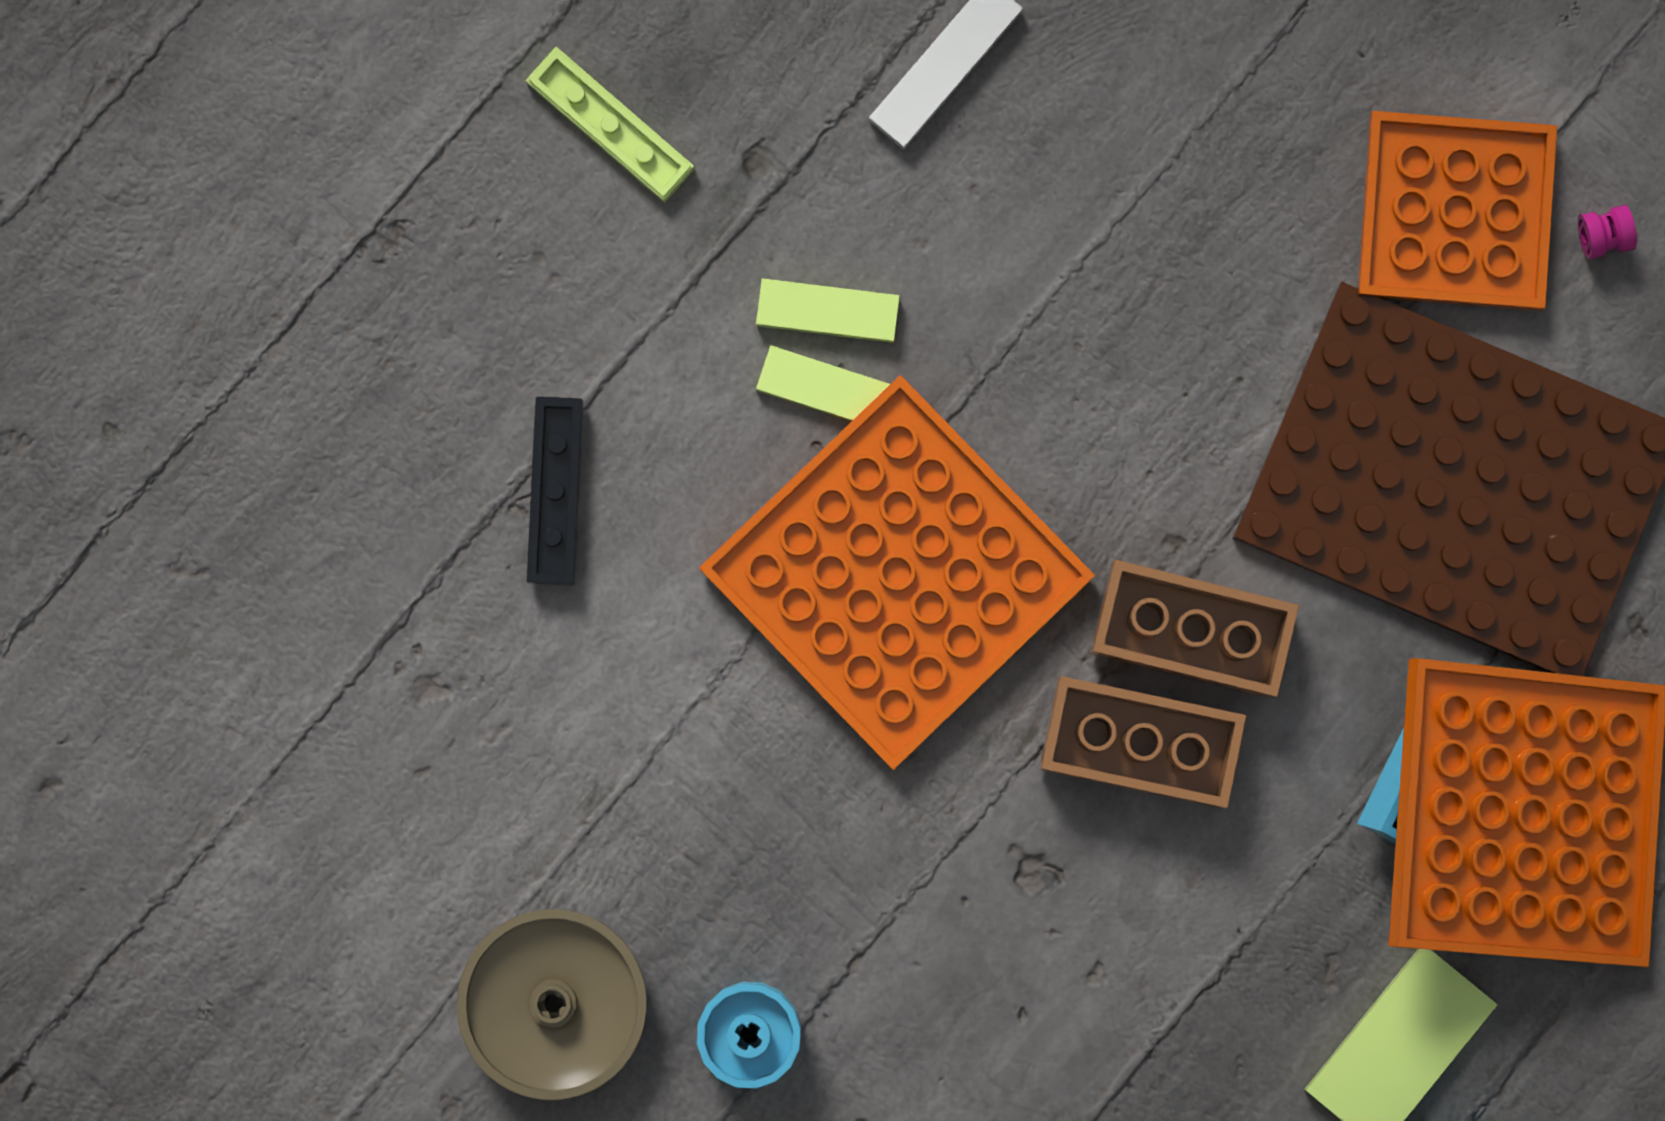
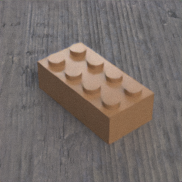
[1089,560,1299,699]
[1038,676,1246,809]

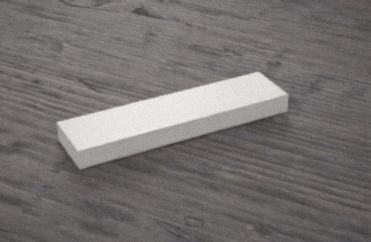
[869,0,1023,150]

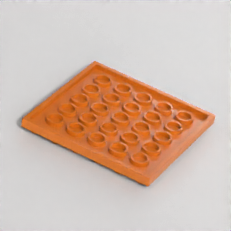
[699,375,1095,770]
[1388,658,1665,967]

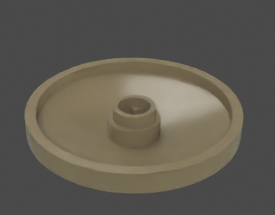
[457,909,647,1100]

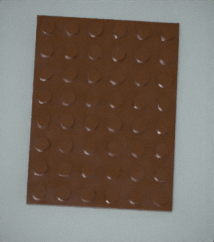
[1232,282,1665,676]

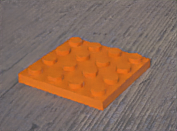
[1357,111,1557,311]

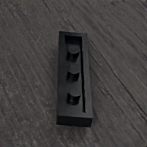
[527,397,583,585]

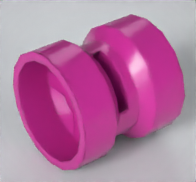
[1577,204,1637,260]

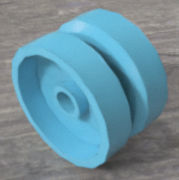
[697,981,801,1088]

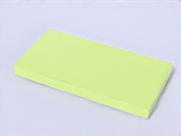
[1304,949,1498,1121]

